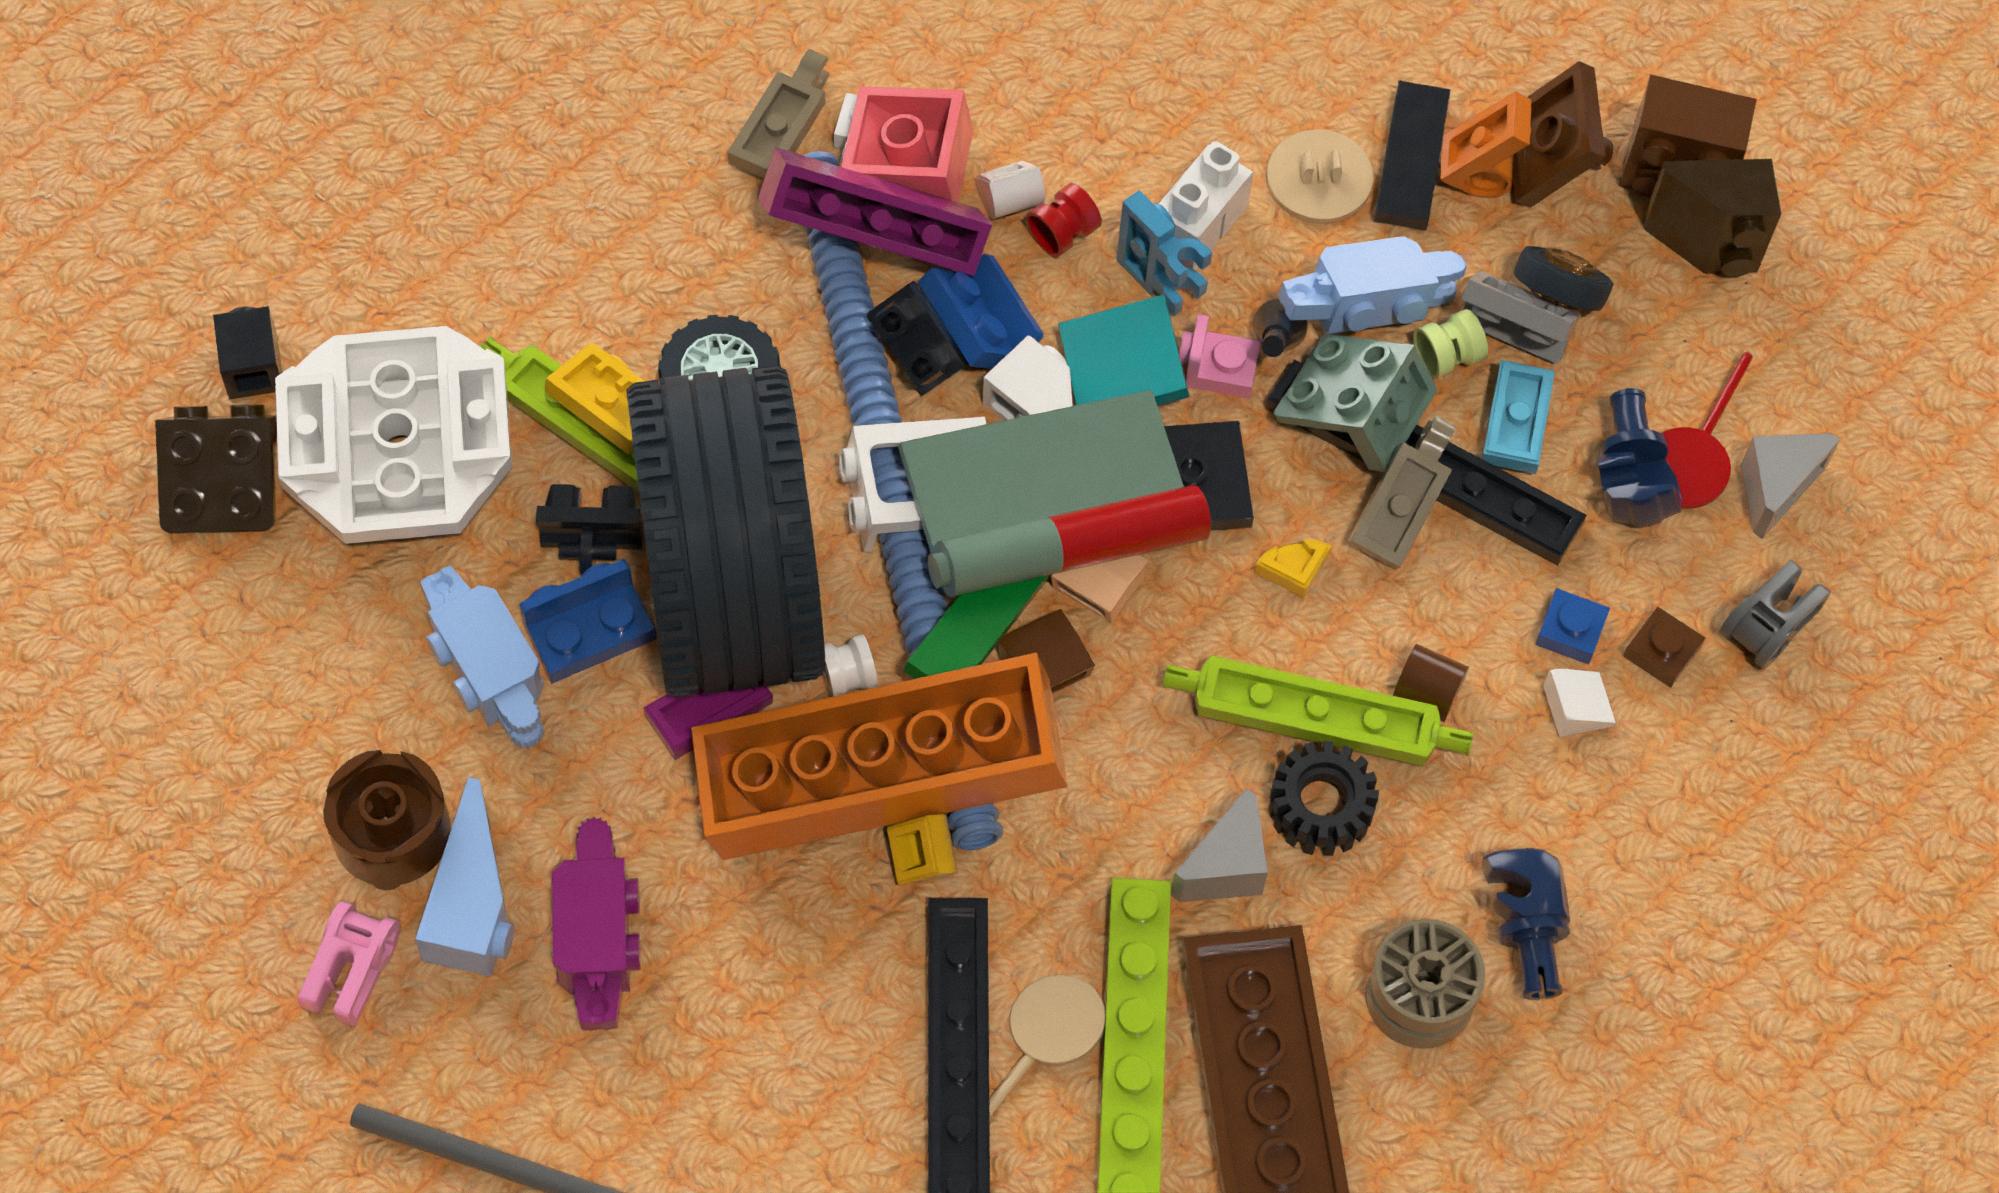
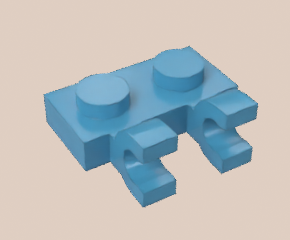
[1116,190,1212,316]

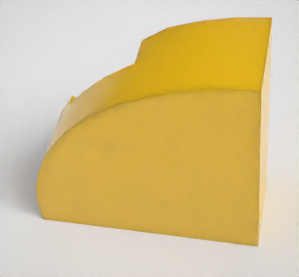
[1254,539,1332,598]

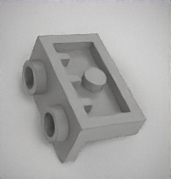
[1461,270,1581,363]

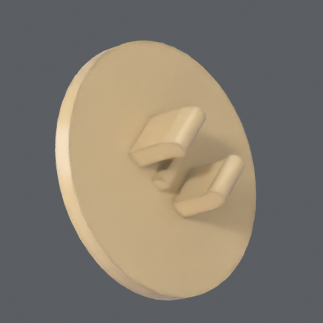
[1267,130,1373,223]

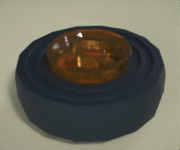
[1514,246,1613,311]

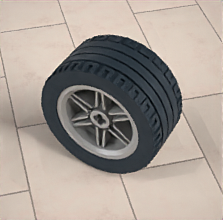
[626,365,825,698]

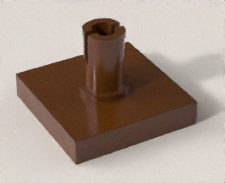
[1512,61,1613,208]

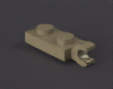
[727,49,829,179]
[1347,416,1456,570]

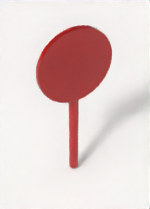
[1661,352,1753,509]

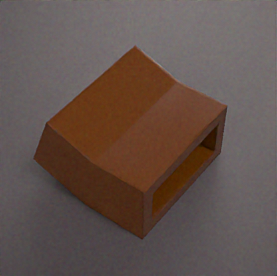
[998,609,1095,694]

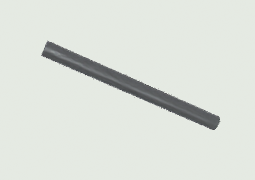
[350,1103,623,1193]

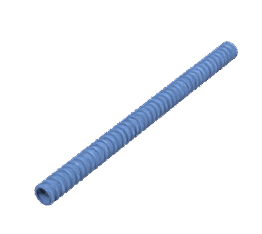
[803,151,1004,850]

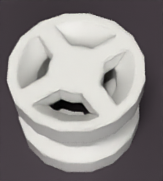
[823,634,878,697]

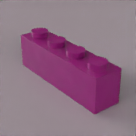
[758,147,992,276]

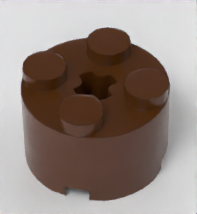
[323,750,451,891]

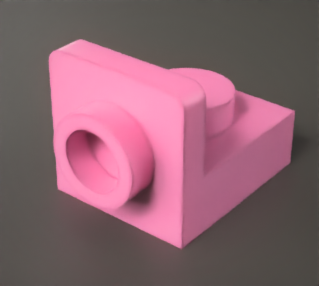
[1179,314,1260,399]

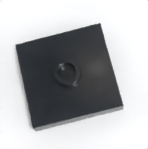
[1164,421,1254,531]

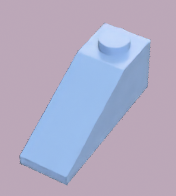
[415,777,514,977]

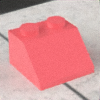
[841,86,973,202]

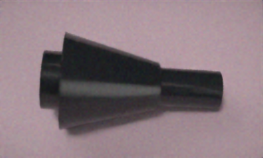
[1253,299,1308,357]

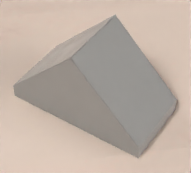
[1741,433,1840,539]
[1171,789,1268,902]

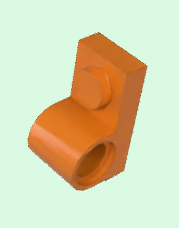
[1440,91,1531,198]

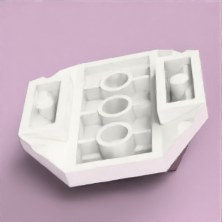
[275,326,512,544]

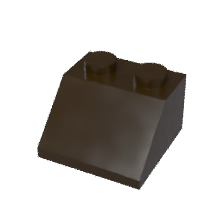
[1643,159,1781,277]

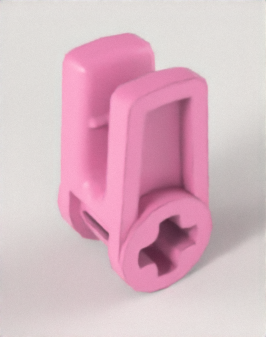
[298,901,400,1027]

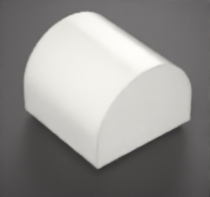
[976,161,1045,219]

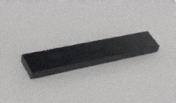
[1266,359,1587,566]
[928,898,990,1193]

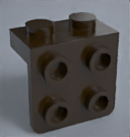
[155,404,277,533]

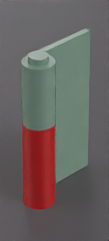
[898,390,1211,597]

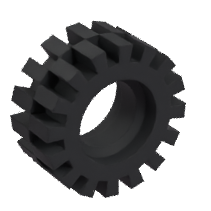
[1269,741,1379,856]

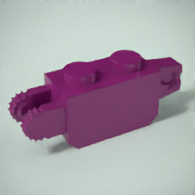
[552,817,641,1031]

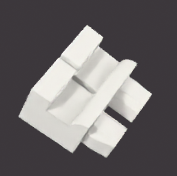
[1159,141,1253,270]

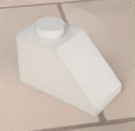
[983,335,1072,421]

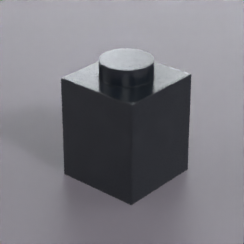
[213,306,282,400]

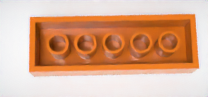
[691,653,1068,860]

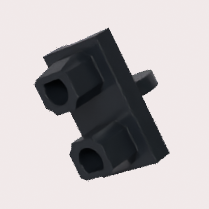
[867,281,969,395]
[536,484,643,575]

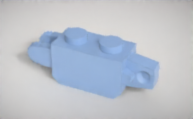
[1278,236,1467,334]
[420,565,544,750]

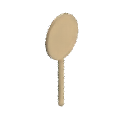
[989,975,1106,1117]

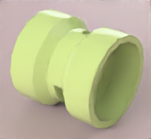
[1413,309,1488,379]

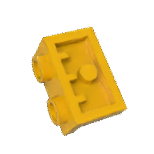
[545,342,645,455]

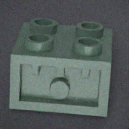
[1274,334,1438,472]

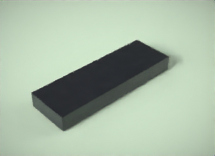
[1373,80,1451,230]

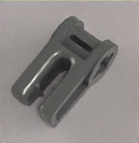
[1719,560,1831,669]

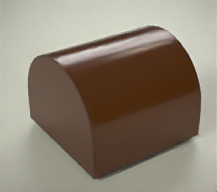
[1393,644,1469,722]

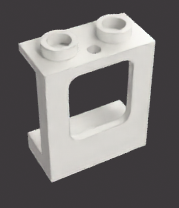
[839,417,986,552]

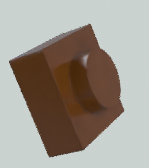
[1623,606,1706,688]

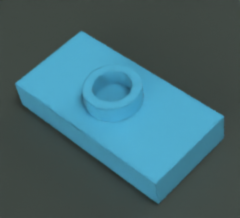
[1482,360,1555,474]

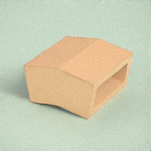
[1051,555,1149,623]

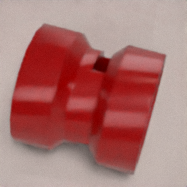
[1026,183,1102,258]

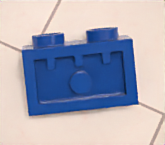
[918,254,1043,369]
[519,559,657,684]

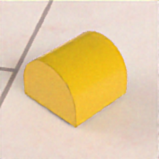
[887,814,958,885]

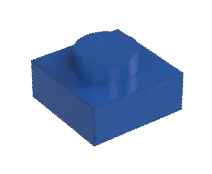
[1535,588,1610,665]

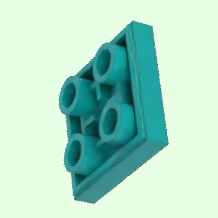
[1058,294,1190,406]

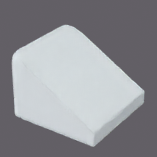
[1543,669,1616,737]

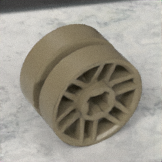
[1366,919,1485,1049]

